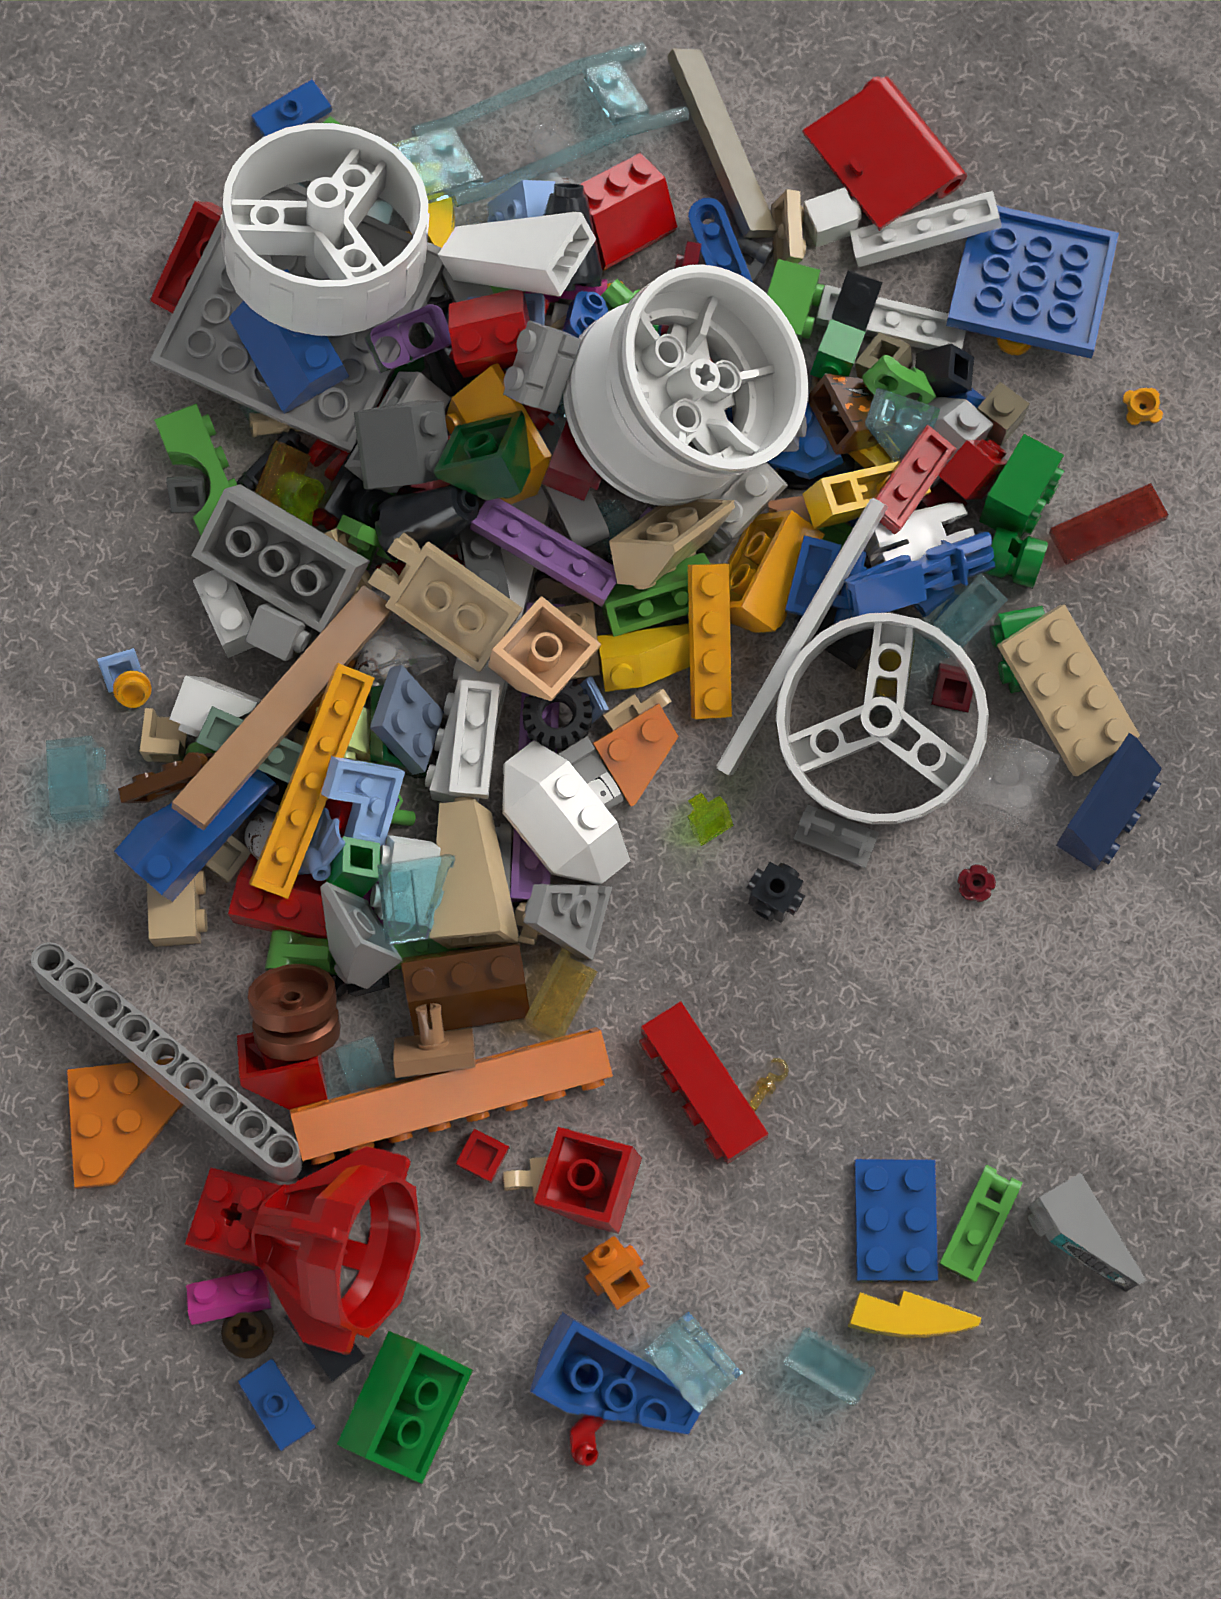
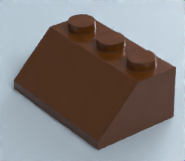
[401,939,531,1035]

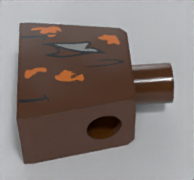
[808,374,900,455]

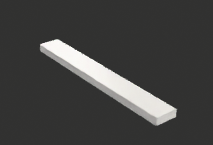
[717,498,888,775]

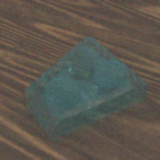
[865,388,940,462]
[377,854,455,945]

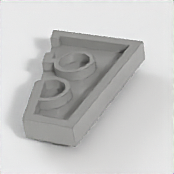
[524,884,612,960]

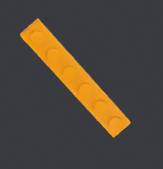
[249,663,375,899]

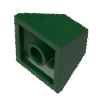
[434,410,531,501]

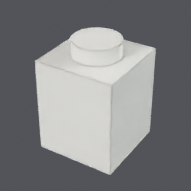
[804,187,862,248]

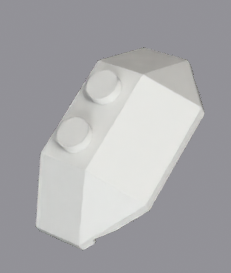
[503,740,630,885]

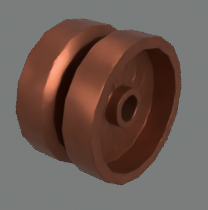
[248,964,341,1061]

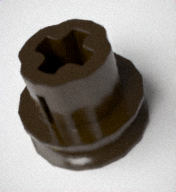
[221,1310,274,1359]

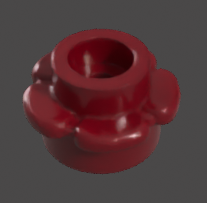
[957,864,996,902]

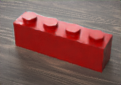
[639,1001,769,1165]

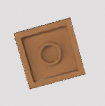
[393,1003,475,1078]

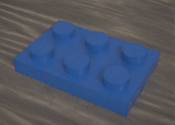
[854,1159,938,1282]

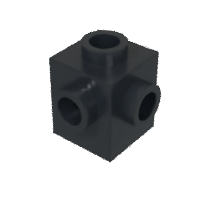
[747,862,805,923]

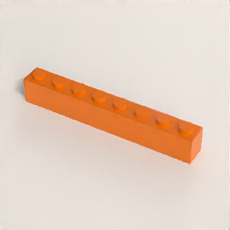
[290,1027,613,1164]

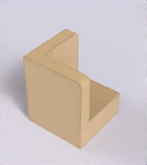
[140,708,187,763]

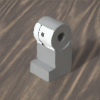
[558,736,624,810]

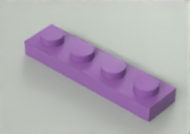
[470,498,617,607]

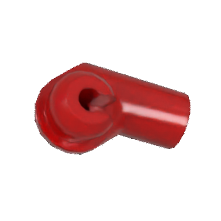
[570,1414,608,1467]

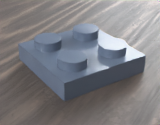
[370,665,444,775]

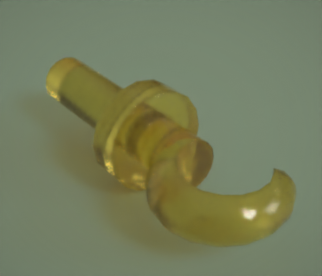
[749,1058,789,1111]

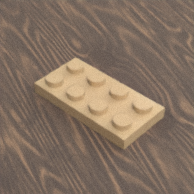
[997,604,1140,776]

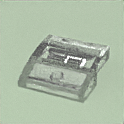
[361,612,450,681]

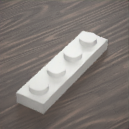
[850,191,1002,267]
[816,285,966,350]

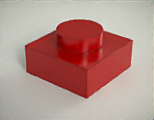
[455,1128,510,1184]

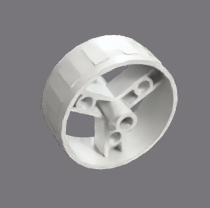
[221,123,429,336]
[776,613,989,825]

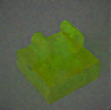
[687,792,734,846]

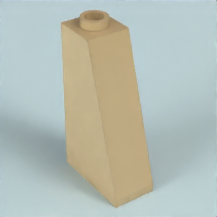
[429,796,519,949]

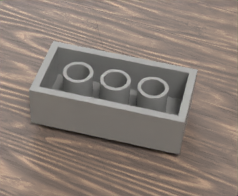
[191,484,370,633]

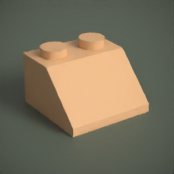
[488,596,601,701]

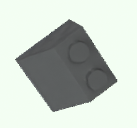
[354,400,448,489]

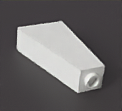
[438,212,596,296]

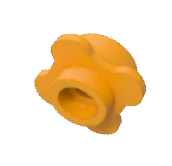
[1123,388,1163,426]

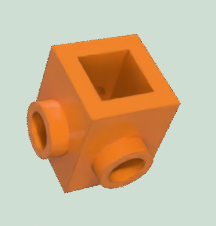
[581,1235,650,1310]

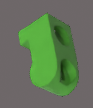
[862,355,936,419]

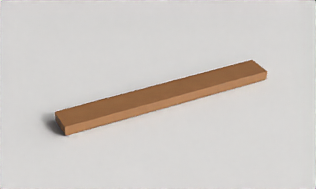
[172,585,393,831]

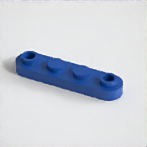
[688,198,753,283]

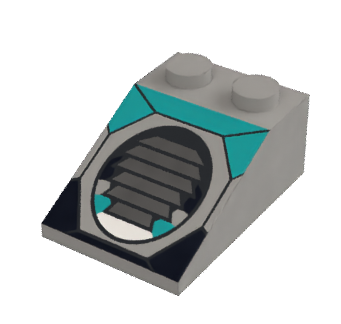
[1028,1173,1146,1292]

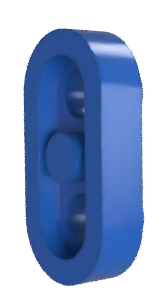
[563,291,608,338]

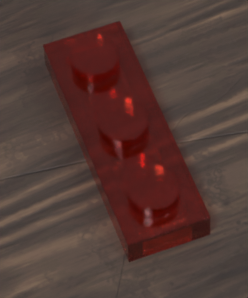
[1049,483,1169,565]

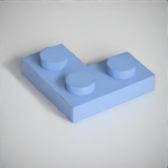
[321,756,405,846]

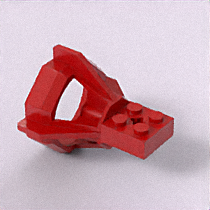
[185,1146,421,1355]

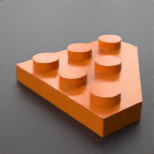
[67,1058,189,1189]

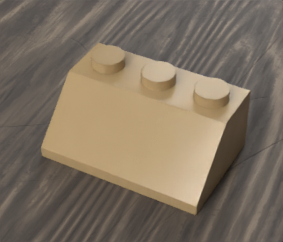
[609,499,735,589]

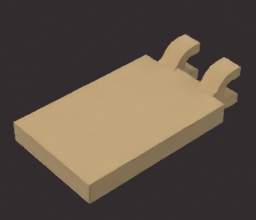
[368,533,523,673]

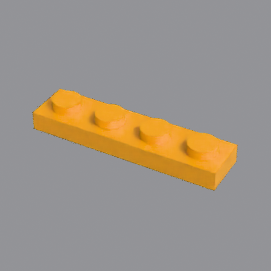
[688,563,732,719]

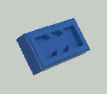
[251,79,332,137]
[238,1359,316,1451]

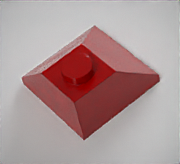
[237,1032,328,1110]

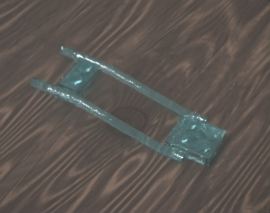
[391,41,689,207]

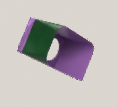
[364,304,451,374]

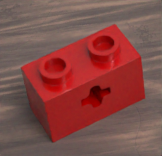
[938,439,1007,500]

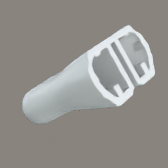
[865,502,975,567]

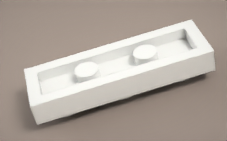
[449,680,500,799]

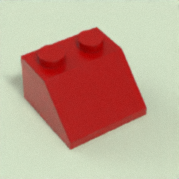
[448,289,530,378]
[534,1127,642,1234]

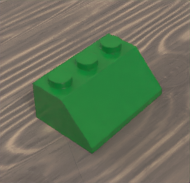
[336,1331,473,1484]

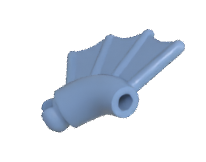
[298,808,345,881]

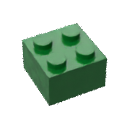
[979,434,1065,539]

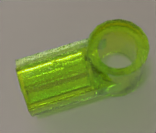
[276,472,325,526]

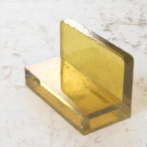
[526,948,598,1038]

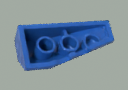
[114,770,276,902]
[530,1312,709,1435]

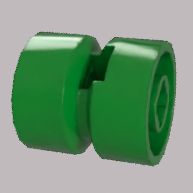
[983,526,1048,589]

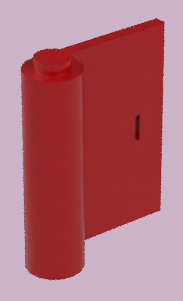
[802,76,967,231]

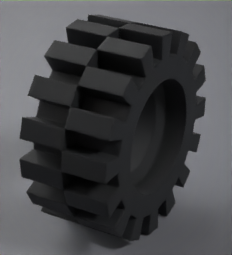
[522,680,592,753]

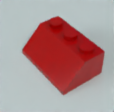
[580,153,678,271]
[228,853,328,939]

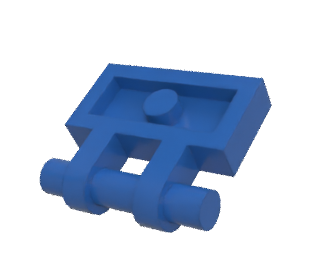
[785,535,867,624]

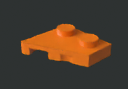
[592,703,679,807]

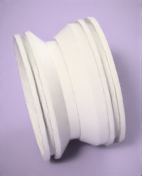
[563,265,808,506]

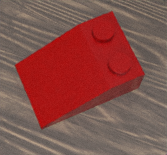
[149,201,223,314]

